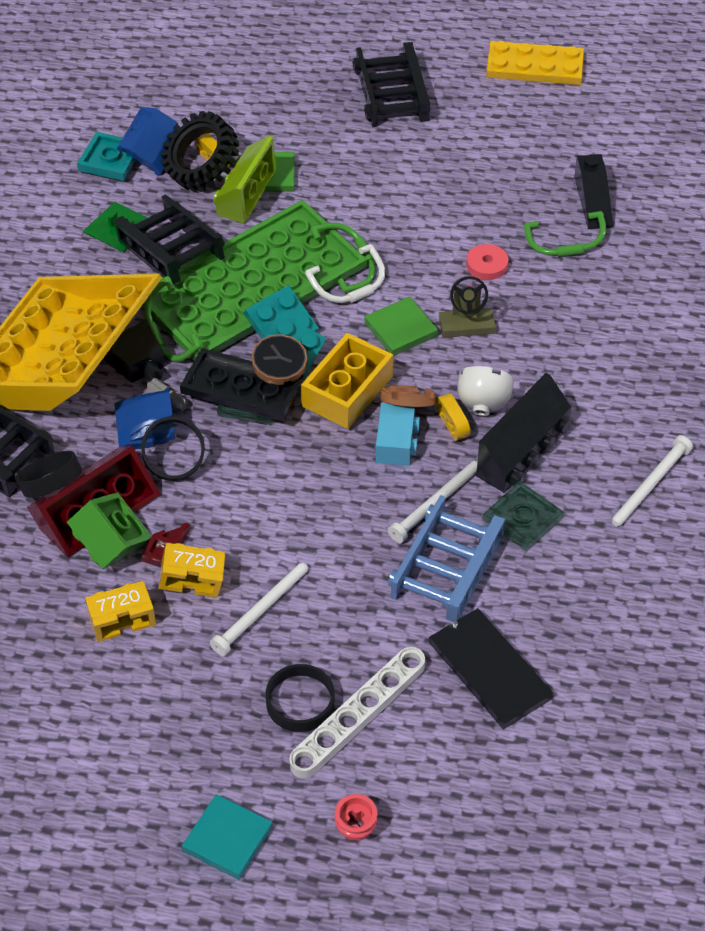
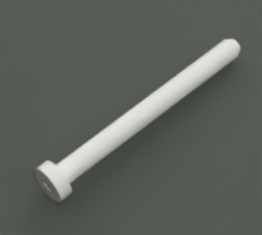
[612,435,693,527]
[388,461,477,544]
[210,563,308,657]

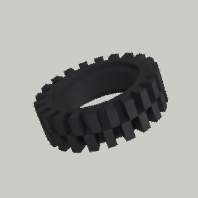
[161,111,239,191]

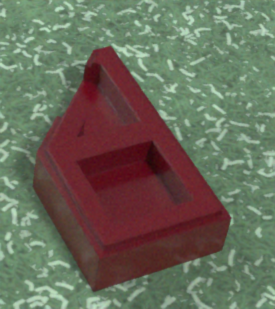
[141,523,191,568]

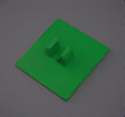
[83,202,148,253]

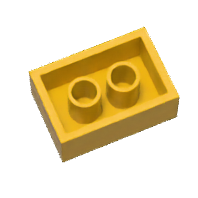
[301,333,393,430]

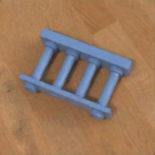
[388,495,505,622]

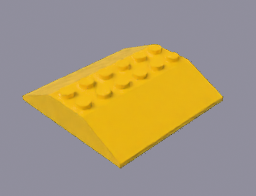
[0,274,162,411]

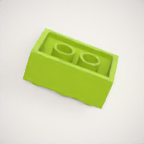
[213,136,276,223]

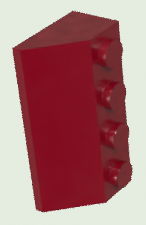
[27,445,161,557]

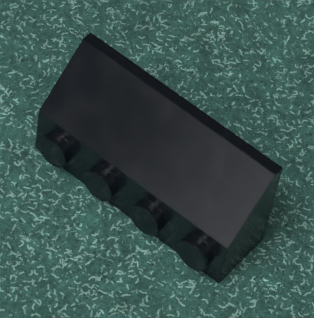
[476,373,572,493]

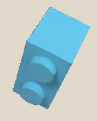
[375,403,420,466]

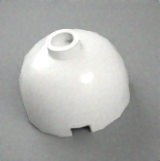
[457,366,514,416]

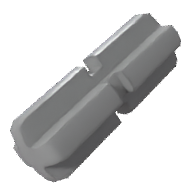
[147,378,188,414]

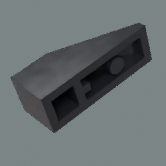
[574,154,614,229]

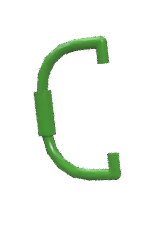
[524,211,606,257]
[310,222,376,293]
[145,276,201,362]

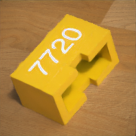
[158,543,225,597]
[85,581,156,642]

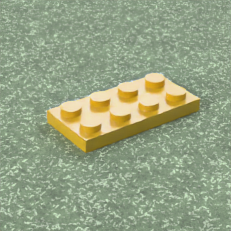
[486,41,584,85]

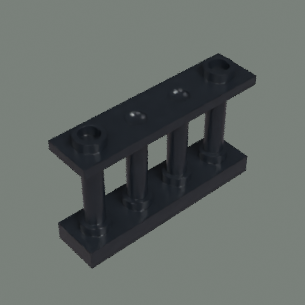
[352,42,430,127]
[113,194,225,285]
[0,407,55,498]

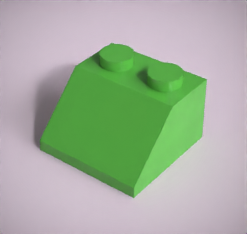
[67,492,151,569]

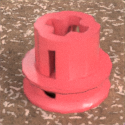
[334,794,378,841]

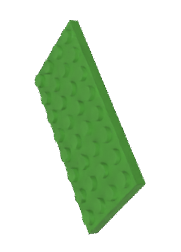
[142,200,367,360]

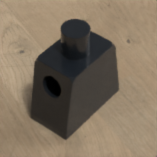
[104,320,165,383]

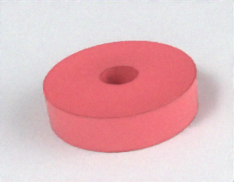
[466,244,508,280]

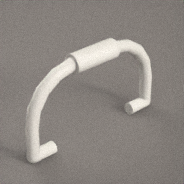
[305,244,385,303]

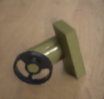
[439,276,496,338]

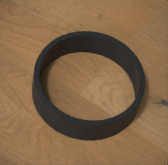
[141,416,205,481]
[16,450,82,498]
[265,664,335,732]

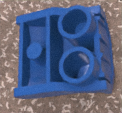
[117,107,178,176]
[114,388,175,450]

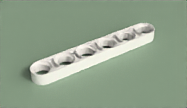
[289,647,425,778]

